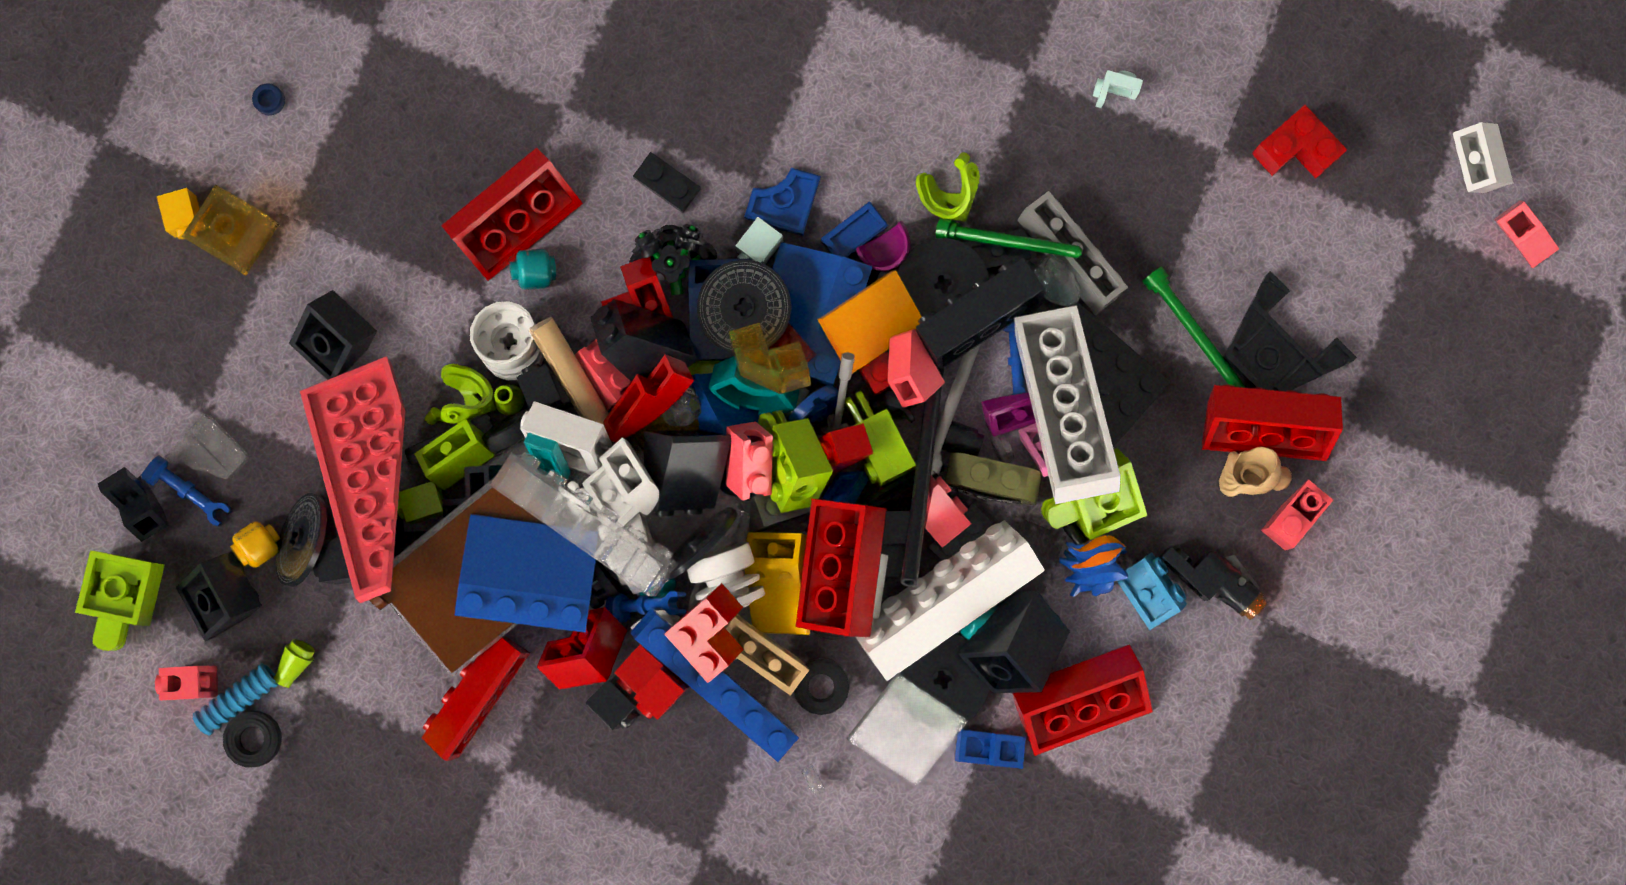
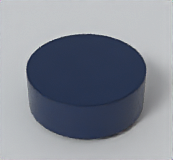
[252,83,285,116]

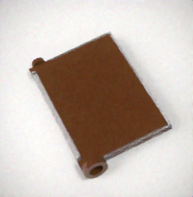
[369,462,566,678]

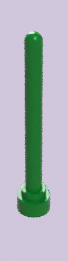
[936,218,1082,258]
[1142,266,1245,388]

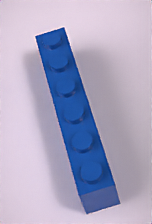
[630,608,799,762]

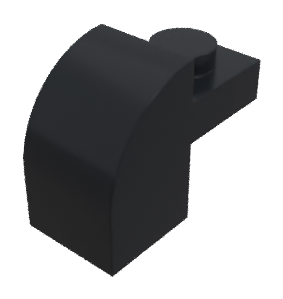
[97,467,169,542]

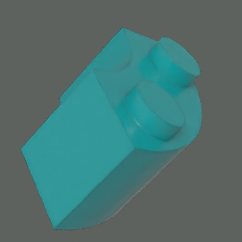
[708,354,800,415]

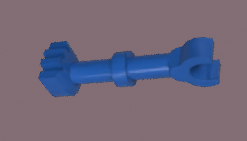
[1003,323,1026,395]
[140,455,232,526]
[605,591,686,623]

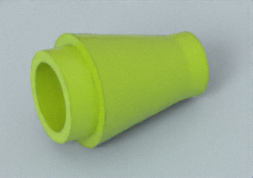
[494,385,525,415]
[273,639,315,688]

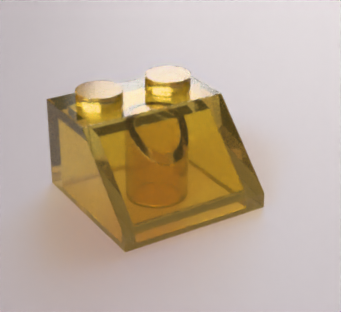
[181,185,279,276]

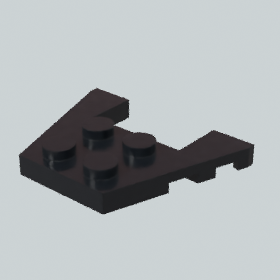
[1223,271,1357,391]

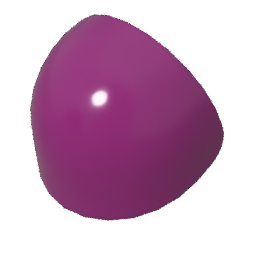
[856,220,911,271]

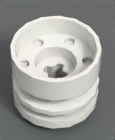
[470,301,544,380]
[687,542,765,608]

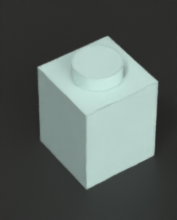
[735,217,783,265]

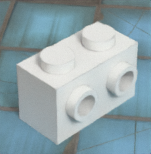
[1453,122,1513,193]

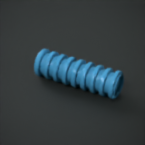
[193,663,278,736]

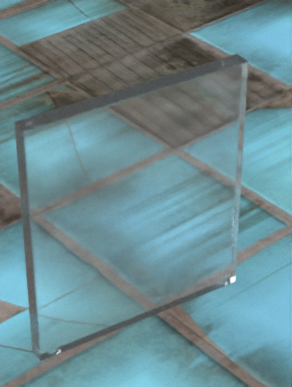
[847,673,968,786]

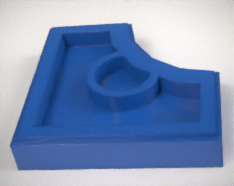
[744,168,821,236]

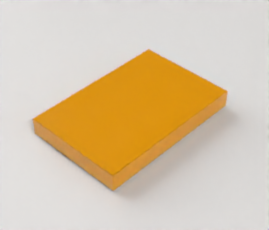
[817,270,922,374]

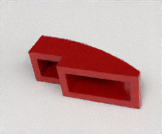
[603,354,694,443]

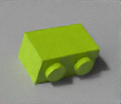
[414,419,495,490]

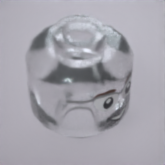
[662,384,702,427]

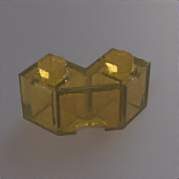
[729,323,811,394]

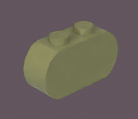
[944,453,1042,505]

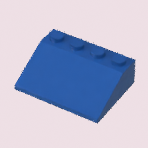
[748,242,872,387]
[454,514,600,632]

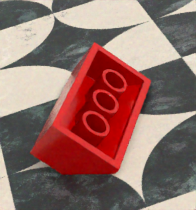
[441,148,583,281]
[1202,384,1343,461]
[795,499,887,637]
[422,633,530,761]
[1012,644,1153,756]

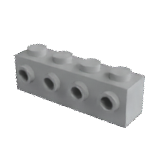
[1017,191,1128,315]

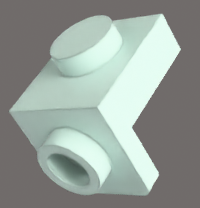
[1093,70,1143,108]

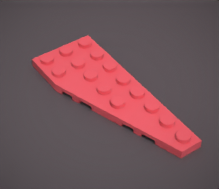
[300,356,406,603]

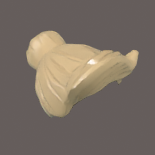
[1219,447,1292,497]

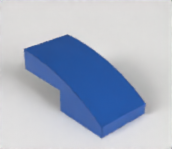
[955,729,1026,769]

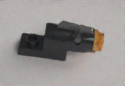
[1159,547,1267,620]

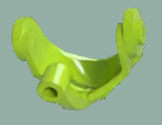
[916,152,980,222]
[425,364,496,425]

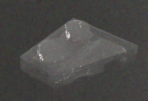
[164,414,251,479]

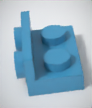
[1117,552,1187,630]

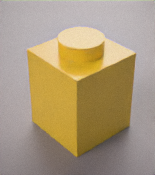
[157,188,205,239]

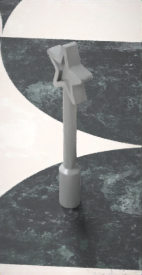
[821,352,855,434]

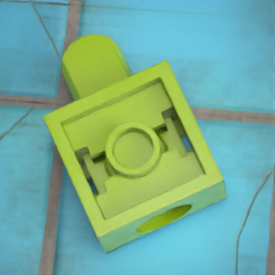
[845,391,916,488]
[758,410,833,513]
[1041,448,1147,540]
[75,550,165,651]

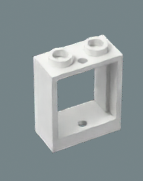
[520,401,613,475]

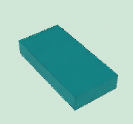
[524,433,571,481]

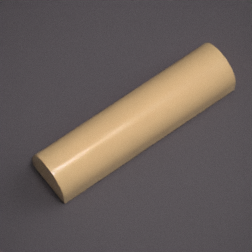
[529,317,609,434]

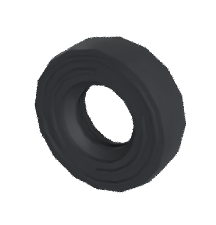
[482,410,529,452]
[794,658,850,715]
[223,711,282,768]

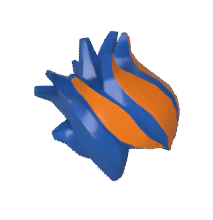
[1059,535,1128,597]

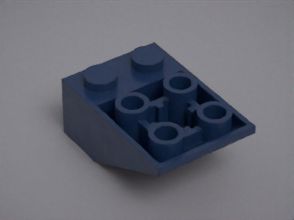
[688,259,754,361]

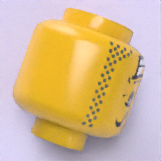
[230,521,280,568]

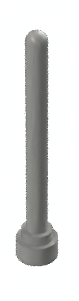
[915,344,981,477]

